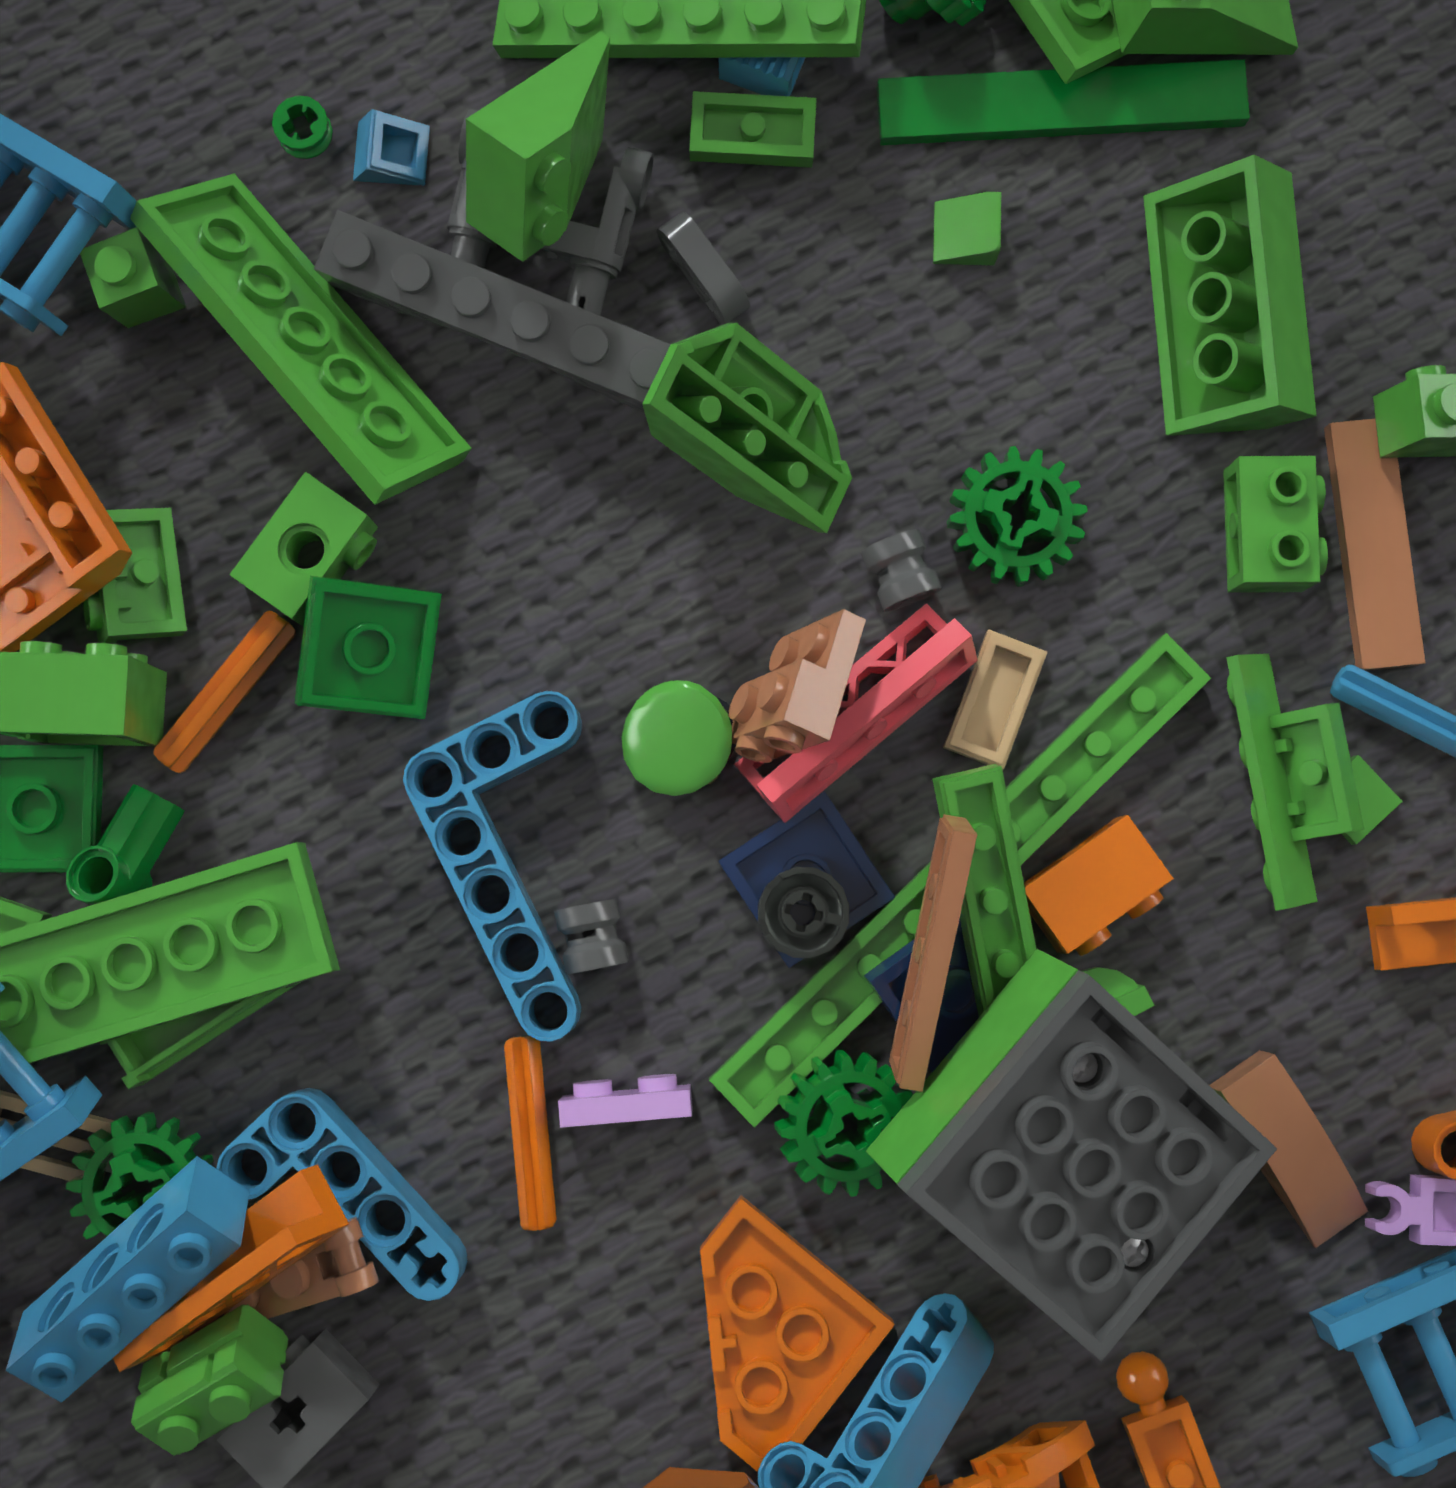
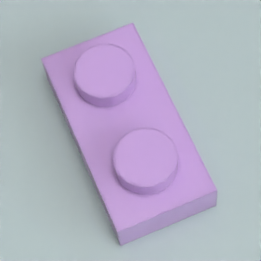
[558,1074,693,1128]

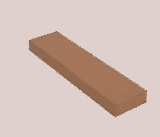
[1324,419,1426,671]
[889,814,977,1092]

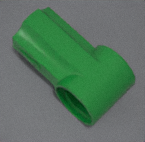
[66,784,185,906]

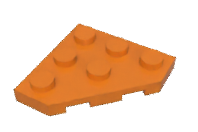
[700,1195,895,1472]

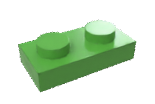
[689,91,816,168]

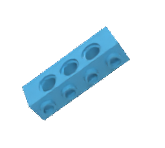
[6,1156,250,1403]

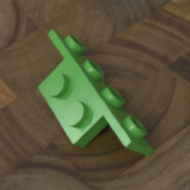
[1226,654,1364,910]

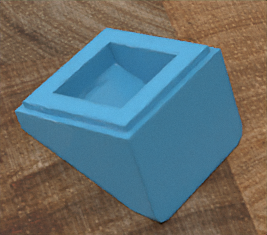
[353,109,430,186]

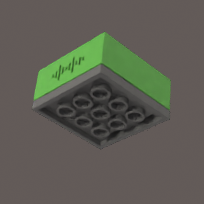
[866,949,1277,1362]

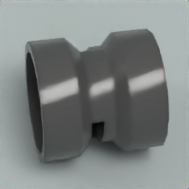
[861,529,942,612]
[554,899,629,975]

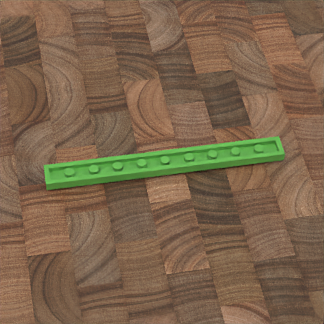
[709,633,1211,1127]

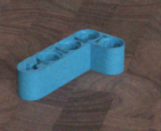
[216,1088,468,1301]
[757,1293,994,1488]

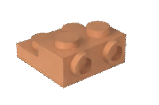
[729,609,866,763]

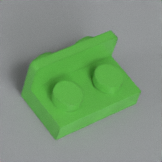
[83,508,187,644]

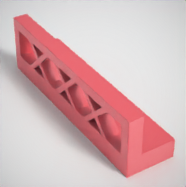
[734,603,978,823]

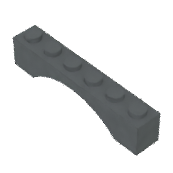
[314,210,671,413]

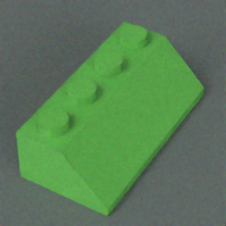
[1143,155,1317,436]

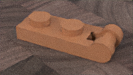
[224,1217,379,1319]

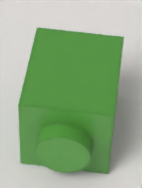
[80,227,186,328]

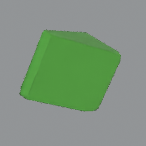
[933,192,1001,265]

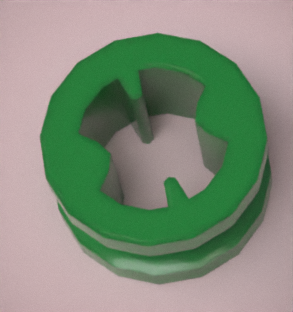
[272,95,333,159]

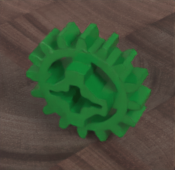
[947,446,1088,587]
[774,1050,913,1197]
[66,1112,214,1240]

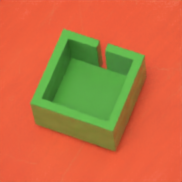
[0,641,167,747]

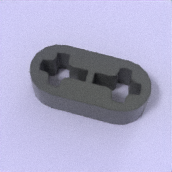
[657,212,751,325]

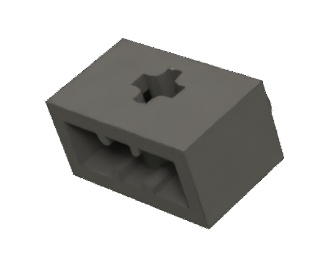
[217,1329,380,1488]

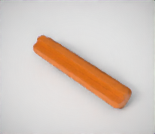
[153,610,296,774]
[504,1036,557,1231]

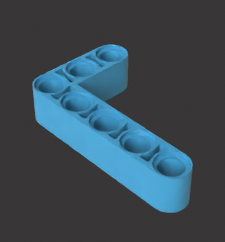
[403,691,582,1042]

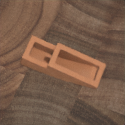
[1209,1050,1368,1248]

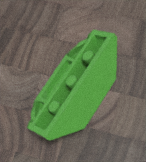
[642,323,852,533]

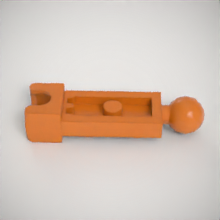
[1116,1351,1221,1488]

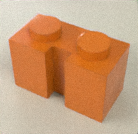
[1024,815,1174,956]

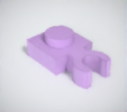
[1365,1174,1456,1246]

